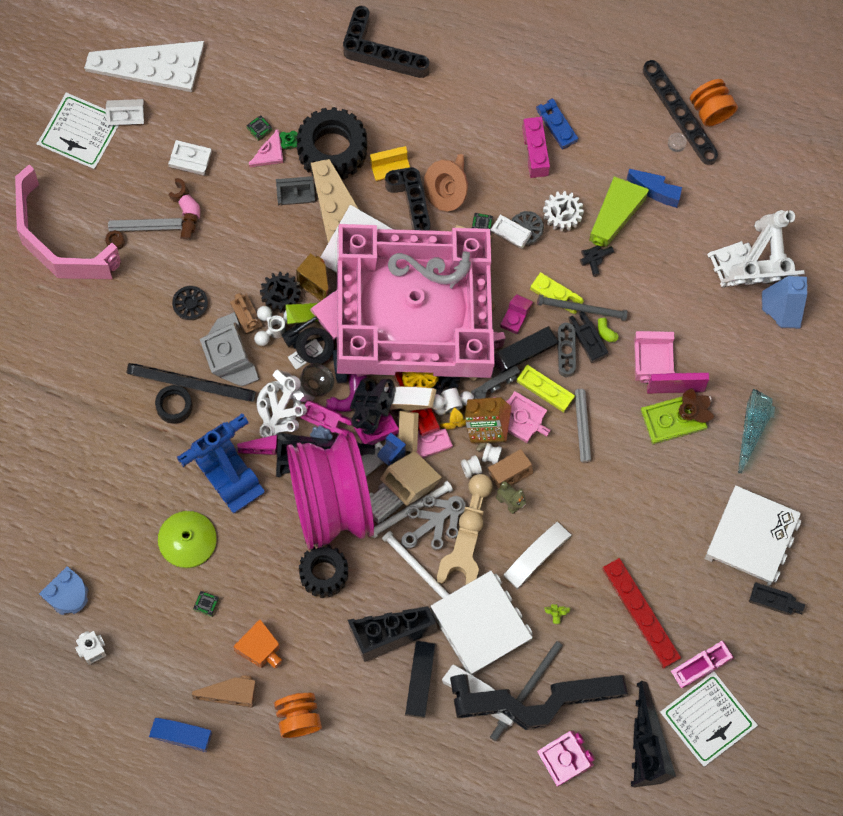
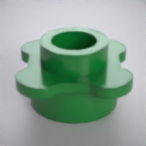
[280,131,298,149]

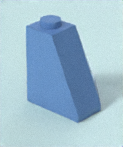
[762,276,807,329]

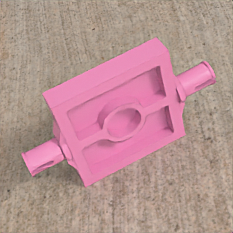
[494,391,551,443]

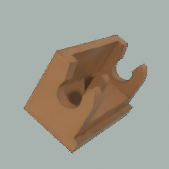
[488,449,533,489]

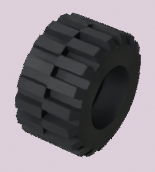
[299,544,348,598]

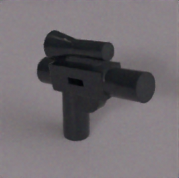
[580,245,614,277]

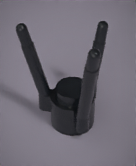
[282,316,324,349]

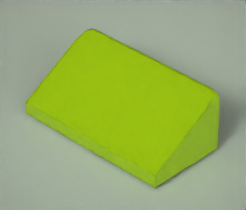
[286,303,319,324]

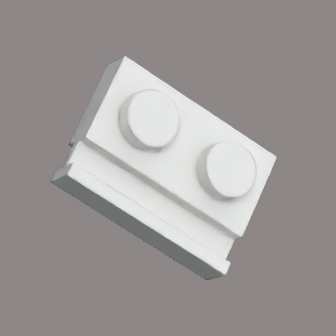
[168,140,212,176]

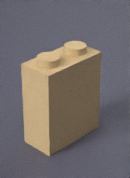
[380,451,442,506]

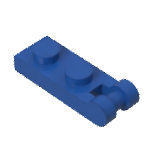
[536,98,578,150]

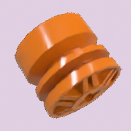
[689,79,738,127]
[274,693,322,738]

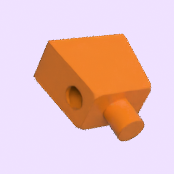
[233,619,283,669]

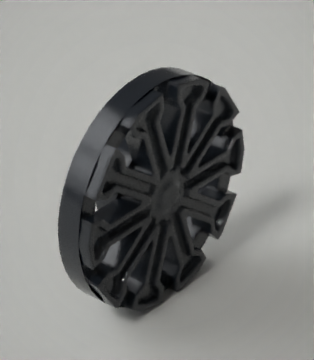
[172,286,208,320]

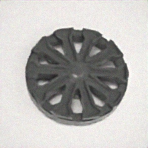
[512,211,544,246]

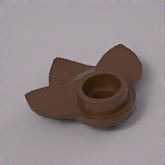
[679,388,714,423]

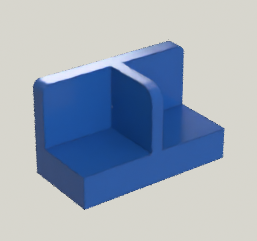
[377,433,406,466]

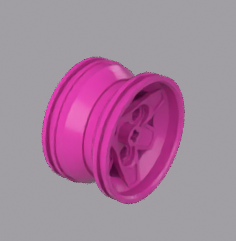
[287,432,374,550]

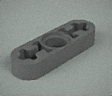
[557,323,576,377]

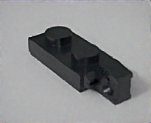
[749,583,805,615]

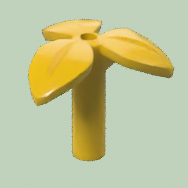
[439,408,466,429]

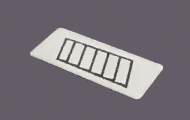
[288,339,323,369]

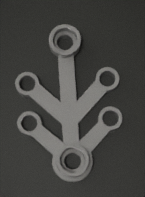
[401,495,465,550]

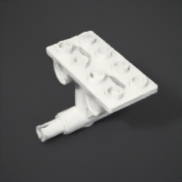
[721,210,805,286]

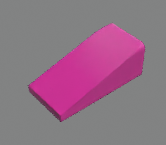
[237,435,277,455]

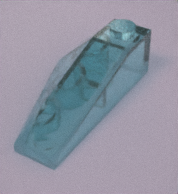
[738,389,775,474]

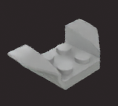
[200,312,259,386]

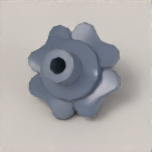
[310,425,333,439]

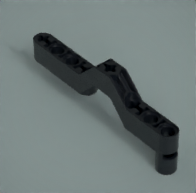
[450,674,628,730]

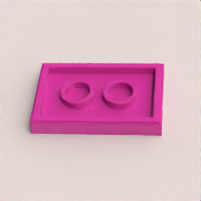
[647,372,709,394]

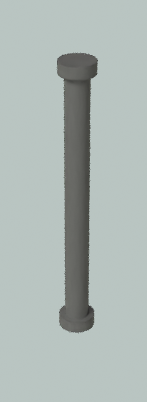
[537,294,628,321]

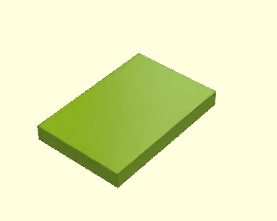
[640,396,708,445]

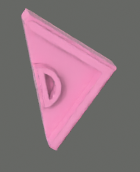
[249,130,283,167]

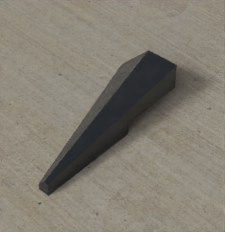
[631,681,676,788]

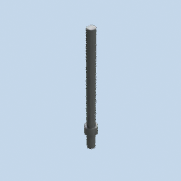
[490,641,563,742]

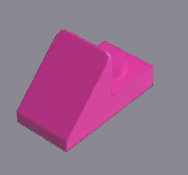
[500,294,533,334]

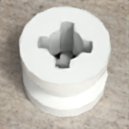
[482,443,502,465]
[461,455,482,479]

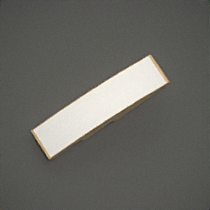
[383,386,436,411]

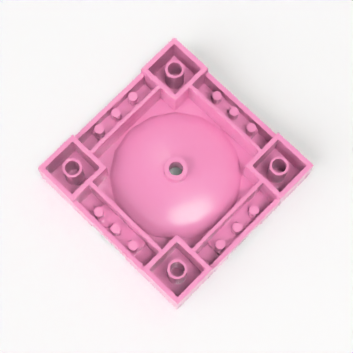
[337,224,494,378]

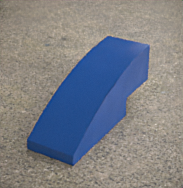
[626,169,682,208]
[149,718,212,753]

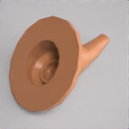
[424,154,468,212]

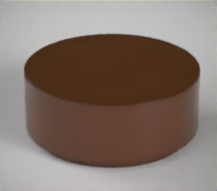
[105,230,125,250]

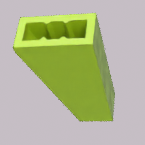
[589,177,649,247]

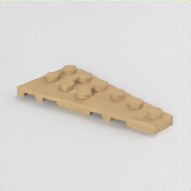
[311,159,358,274]

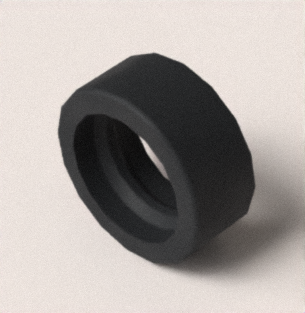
[295,327,334,364]
[155,385,192,424]

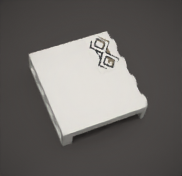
[704,485,801,587]

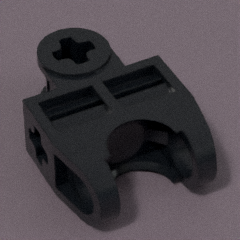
[350,378,395,435]

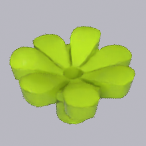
[544,604,570,624]

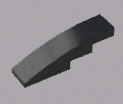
[405,641,436,718]

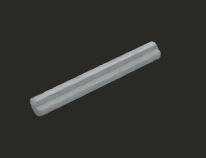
[108,218,183,231]
[575,389,591,462]

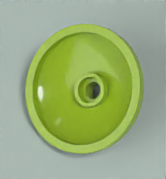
[158,511,217,568]

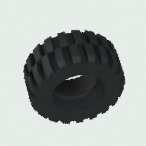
[297,107,367,180]

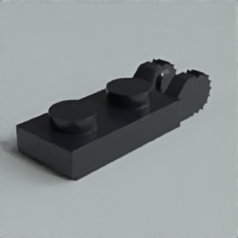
[568,311,609,363]

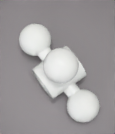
[254,306,287,346]
[432,388,474,415]

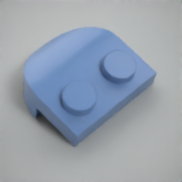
[39,566,89,615]

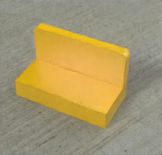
[370,146,410,181]

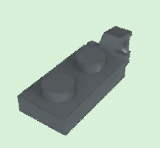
[471,366,520,399]

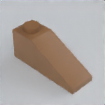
[192,676,256,708]

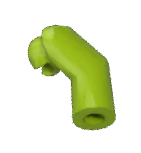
[597,318,619,342]

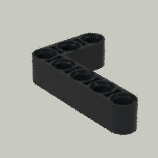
[343,6,430,78]

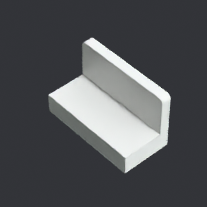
[106,99,144,125]

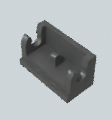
[276,176,315,206]

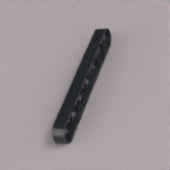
[643,60,718,165]
[126,363,256,402]

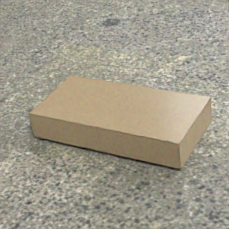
[399,411,419,452]

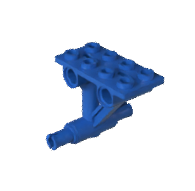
[177,413,265,514]

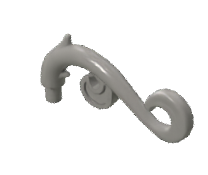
[388,251,471,289]

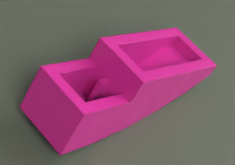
[671,641,735,688]

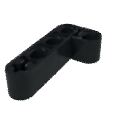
[385,167,430,231]
[491,326,559,378]

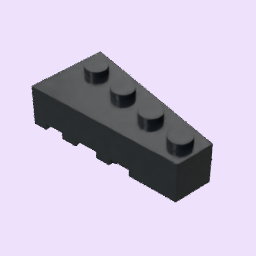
[347,606,437,662]

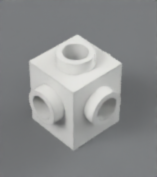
[75,631,106,665]

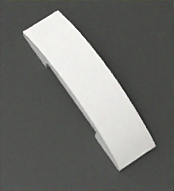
[503,522,571,589]

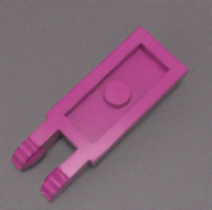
[300,400,352,437]

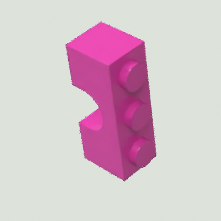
[522,117,550,178]

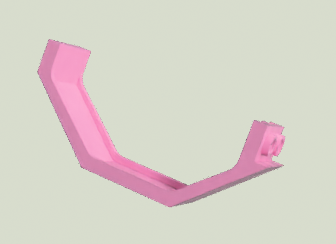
[15,165,121,279]

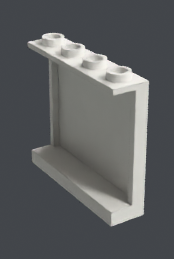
[429,571,533,675]

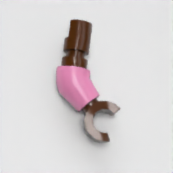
[168,178,200,239]

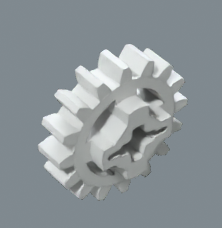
[543,191,584,231]

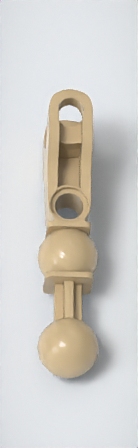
[437,474,493,585]

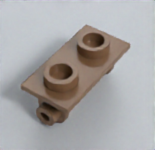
[230,293,263,334]

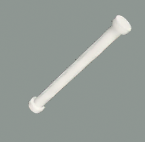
[373,481,453,538]
[382,531,450,598]

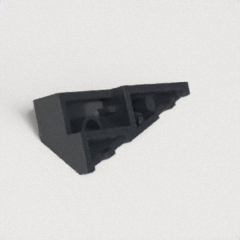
[276,433,375,477]

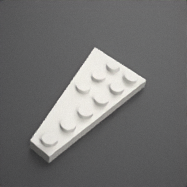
[85,41,204,92]

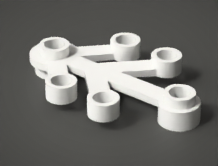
[258,376,307,438]

